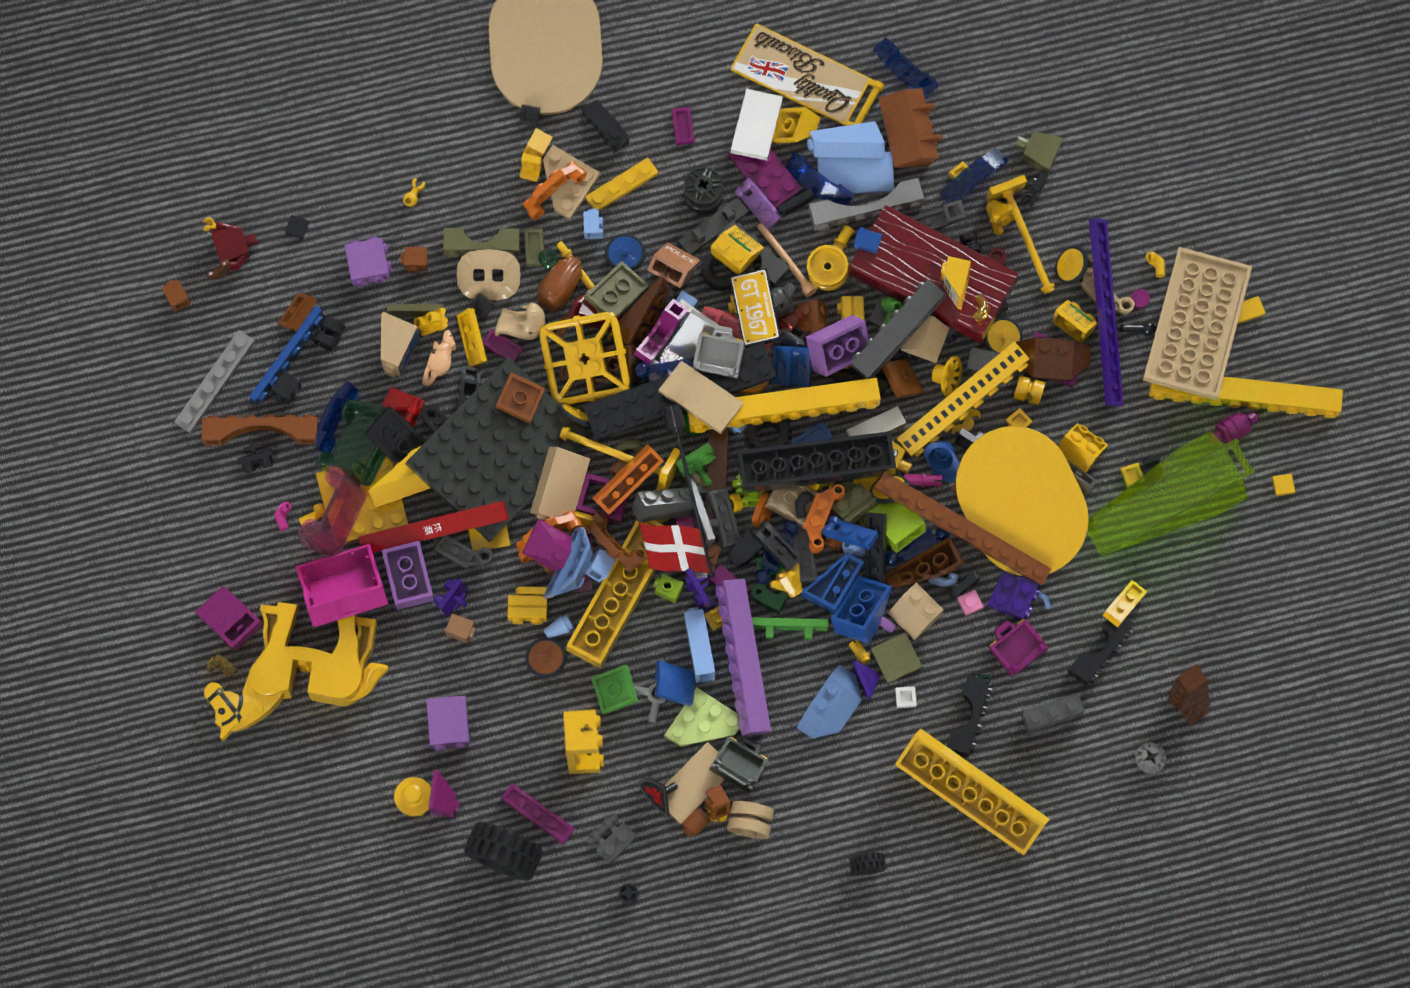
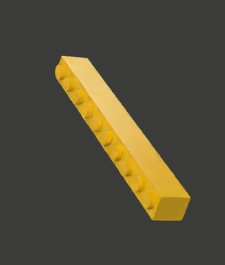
[1149,377,1343,418]
[687,378,880,433]

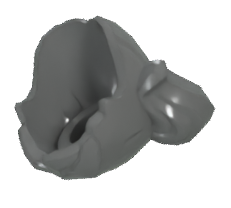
[771,283,795,318]

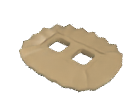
[456,249,521,301]

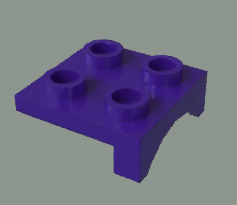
[684,568,716,612]

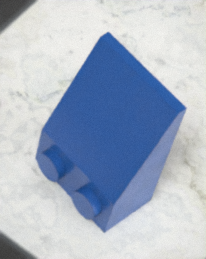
[831,576,892,644]

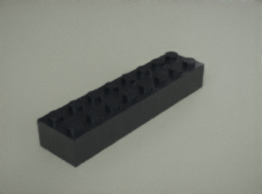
[737,431,896,494]

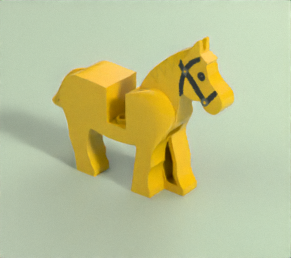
[204,602,389,741]

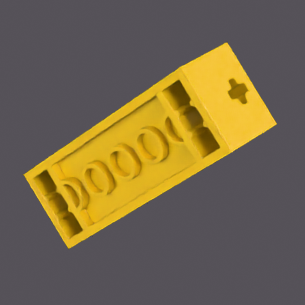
[564,710,604,774]

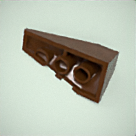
[886,537,965,589]

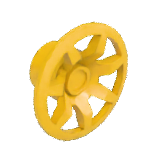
[932,356,963,397]

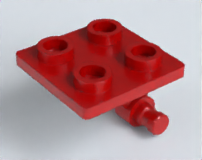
[376,387,425,428]

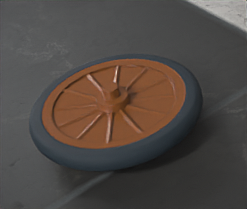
[525,638,566,678]

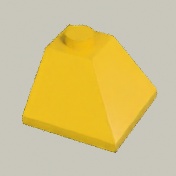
[772,107,820,143]

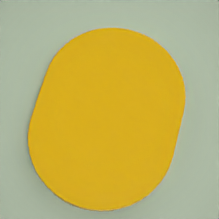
[956,426,1088,576]

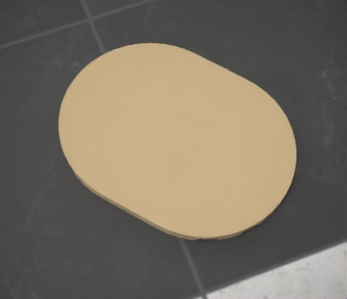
[489,0,602,115]

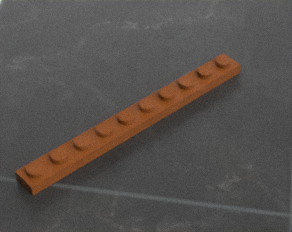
[875,472,1051,586]

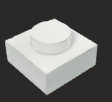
[895,686,917,708]

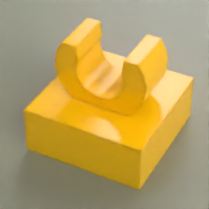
[704,606,723,632]

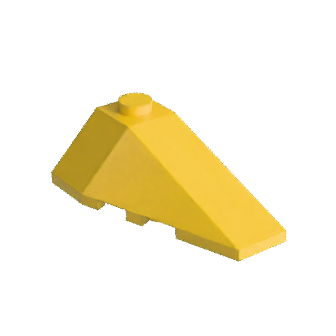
[368,446,430,508]

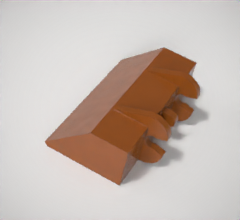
[878,89,943,168]

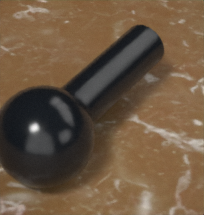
[1120,321,1156,336]

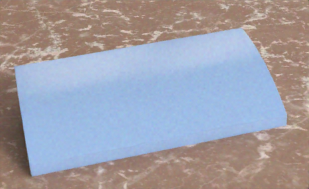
[817,152,894,196]

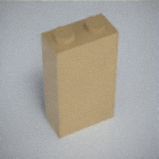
[530,447,590,521]

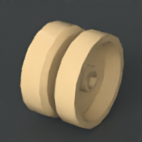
[727,801,774,839]

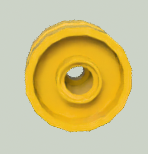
[807,245,849,291]

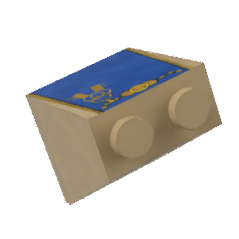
[381,312,420,377]

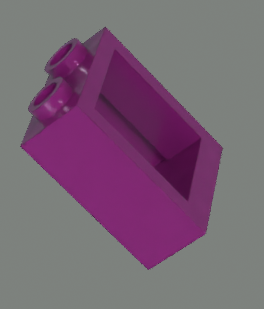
[576,473,630,526]

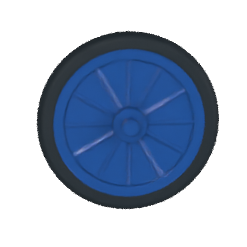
[605,234,645,270]

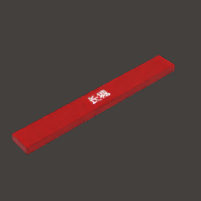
[358,500,509,553]

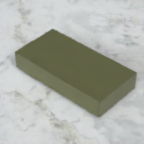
[524,228,545,267]

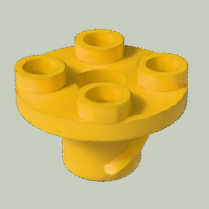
[394,777,431,817]

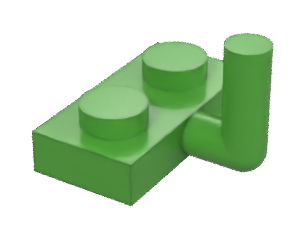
[676,443,716,486]

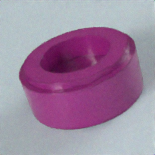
[1131,289,1150,309]

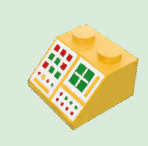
[941,256,971,310]

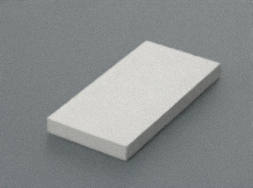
[731,89,783,161]

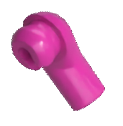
[274,502,291,531]

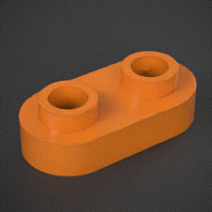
[752,492,773,529]

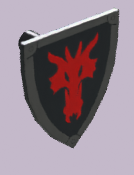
[638,778,678,818]

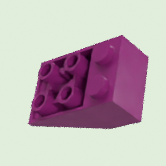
[195,586,263,653]

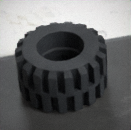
[744,419,792,449]

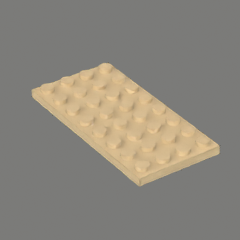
[1143,247,1252,400]

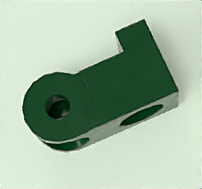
[751,583,788,615]

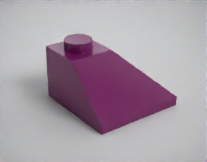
[522,519,572,572]
[429,769,460,818]

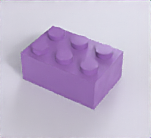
[806,315,869,377]
[382,541,434,610]

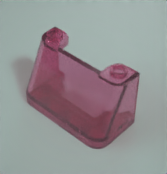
[298,464,366,557]

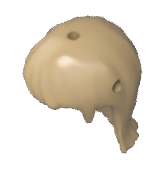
[495,303,545,340]

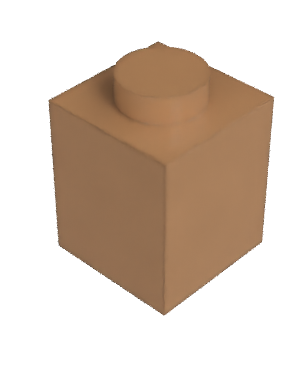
[445,614,476,644]

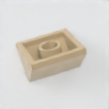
[901,316,949,363]

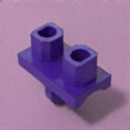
[434,579,468,617]

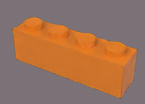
[592,445,664,515]

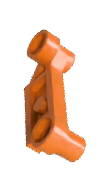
[523,161,587,221]
[802,484,845,554]
[516,510,583,563]

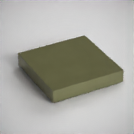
[870,633,923,684]

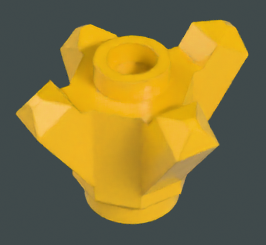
[986,200,1015,235]
[770,563,803,598]

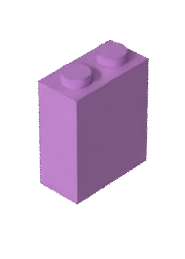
[426,696,470,751]

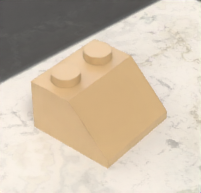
[888,582,943,641]

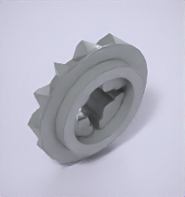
[1135,742,1167,773]

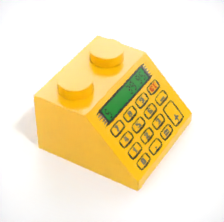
[711,225,764,275]
[1052,300,1097,344]

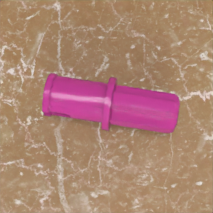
[904,473,942,488]

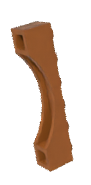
[202,414,319,445]

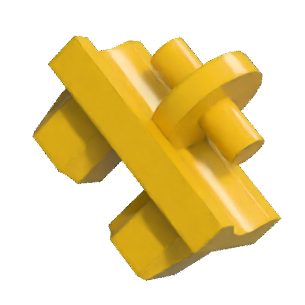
[414,308,448,336]

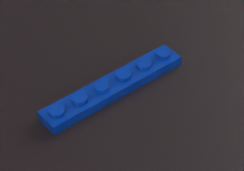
[249,306,323,406]

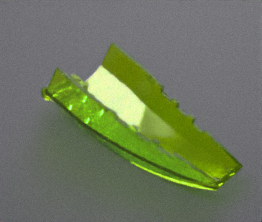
[1087,431,1256,557]

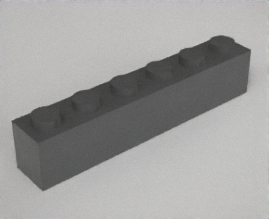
[851,279,946,379]

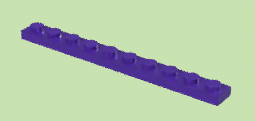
[1089,218,1124,407]

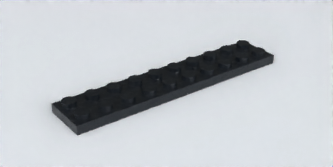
[583,342,777,442]

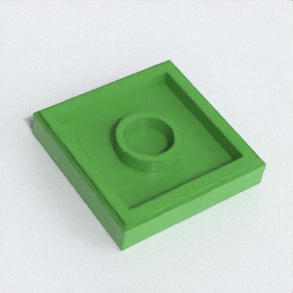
[591,665,639,715]

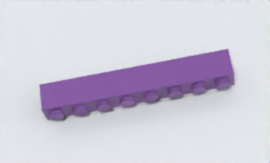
[716,579,771,736]

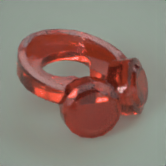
[778,309,804,329]

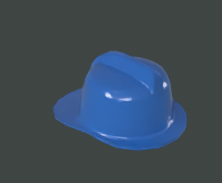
[924,440,960,482]

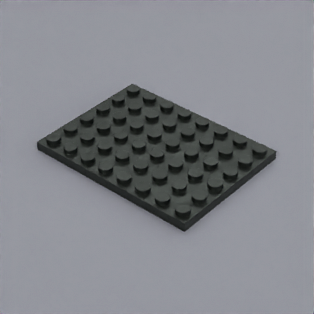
[405,357,592,542]

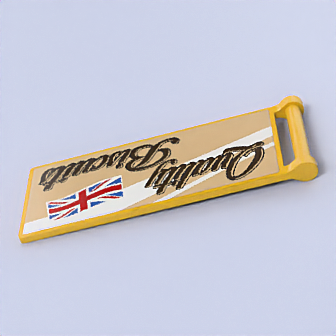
[731,24,884,126]

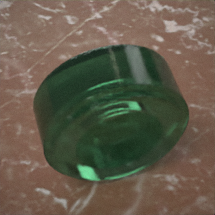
[538,249,557,269]

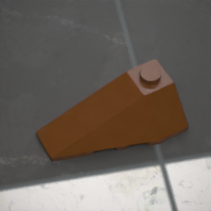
[611,277,671,351]
[559,345,639,384]

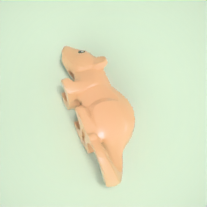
[422,330,456,386]

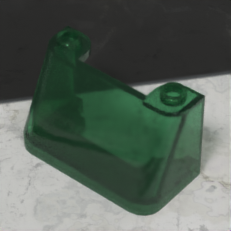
[315,399,386,486]

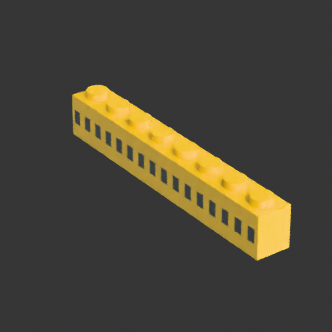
[896,341,1029,458]

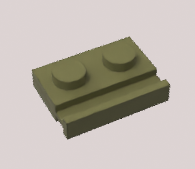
[831,483,878,524]

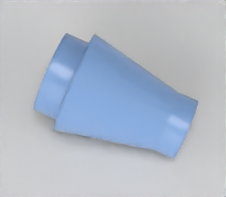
[544,615,574,638]

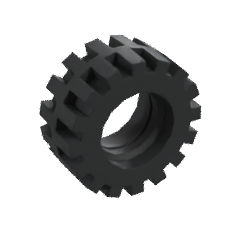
[849,852,886,876]

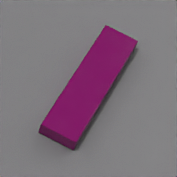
[500,783,575,845]

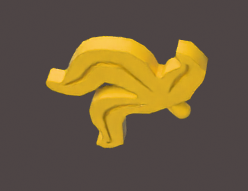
[952,409,981,434]

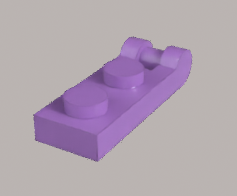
[735,178,782,230]

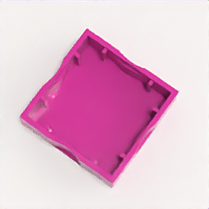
[296,544,388,627]

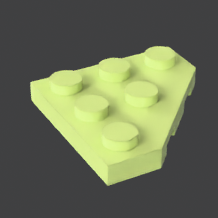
[664,688,739,747]

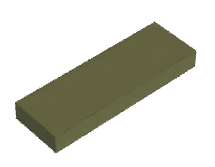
[387,304,444,317]

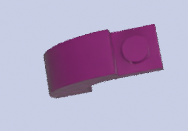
[634,299,689,365]

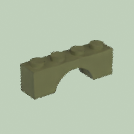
[443,228,520,258]

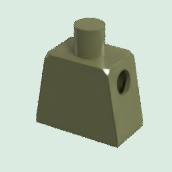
[1015,131,1063,175]

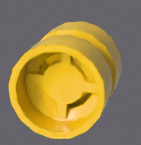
[1013,375,1046,406]

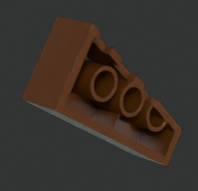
[1168,664,1210,725]

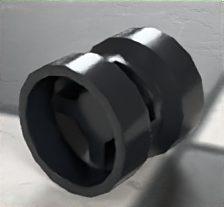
[959,232,982,253]

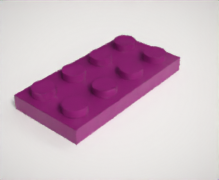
[727,148,802,209]

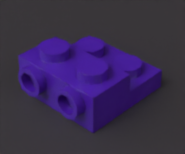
[987,570,1040,621]

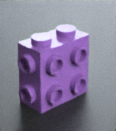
[345,237,392,287]

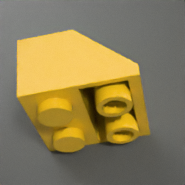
[1058,423,1108,473]

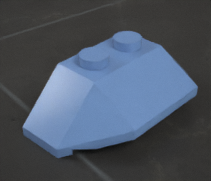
[543,527,593,599]
[797,665,862,739]

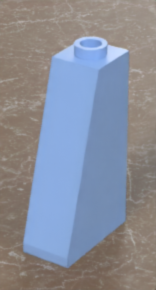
[807,121,885,158]
[684,607,715,684]

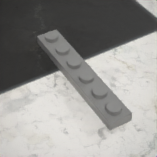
[174,330,255,434]

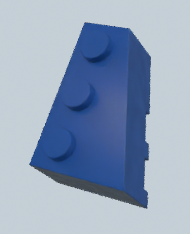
[801,552,864,615]

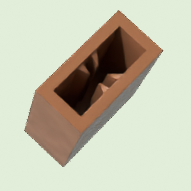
[647,242,701,288]

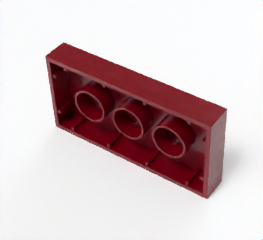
[848,205,1019,343]

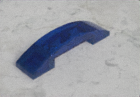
[873,37,940,98]
[940,148,1008,203]
[785,152,855,206]
[315,381,360,457]

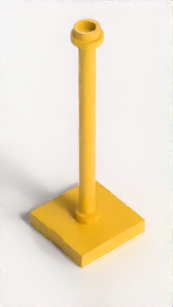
[985,175,1055,294]
[559,427,680,490]

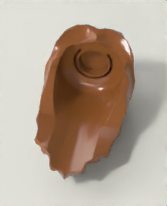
[537,256,582,313]

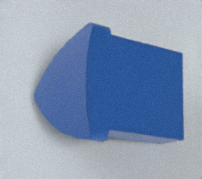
[854,227,882,254]

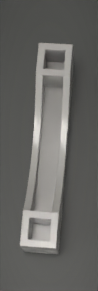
[809,178,924,231]

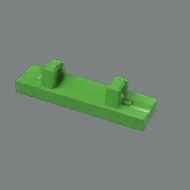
[752,617,828,640]

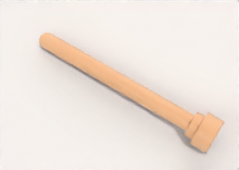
[758,223,818,297]

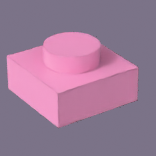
[957,590,983,616]

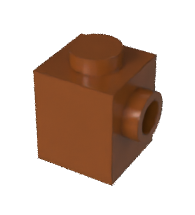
[401,247,428,273]

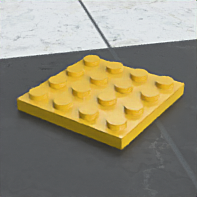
[316,455,408,547]

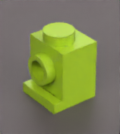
[653,574,684,604]

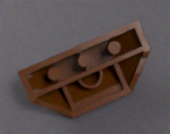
[1016,338,1091,381]

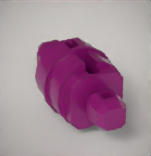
[1209,412,1258,445]

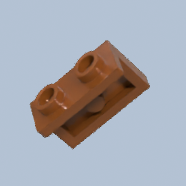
[797,299,828,335]

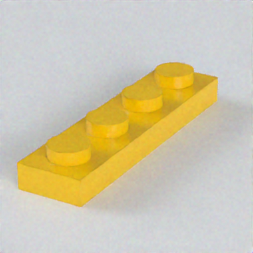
[585,158,658,211]

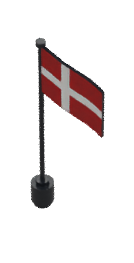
[639,405,715,578]

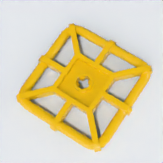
[539,312,630,405]

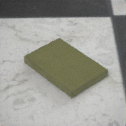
[583,261,650,318]

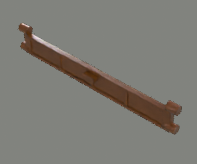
[706,427,728,541]

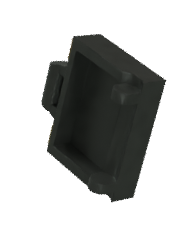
[709,736,769,793]

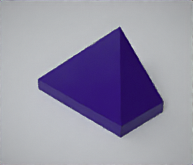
[852,660,881,701]

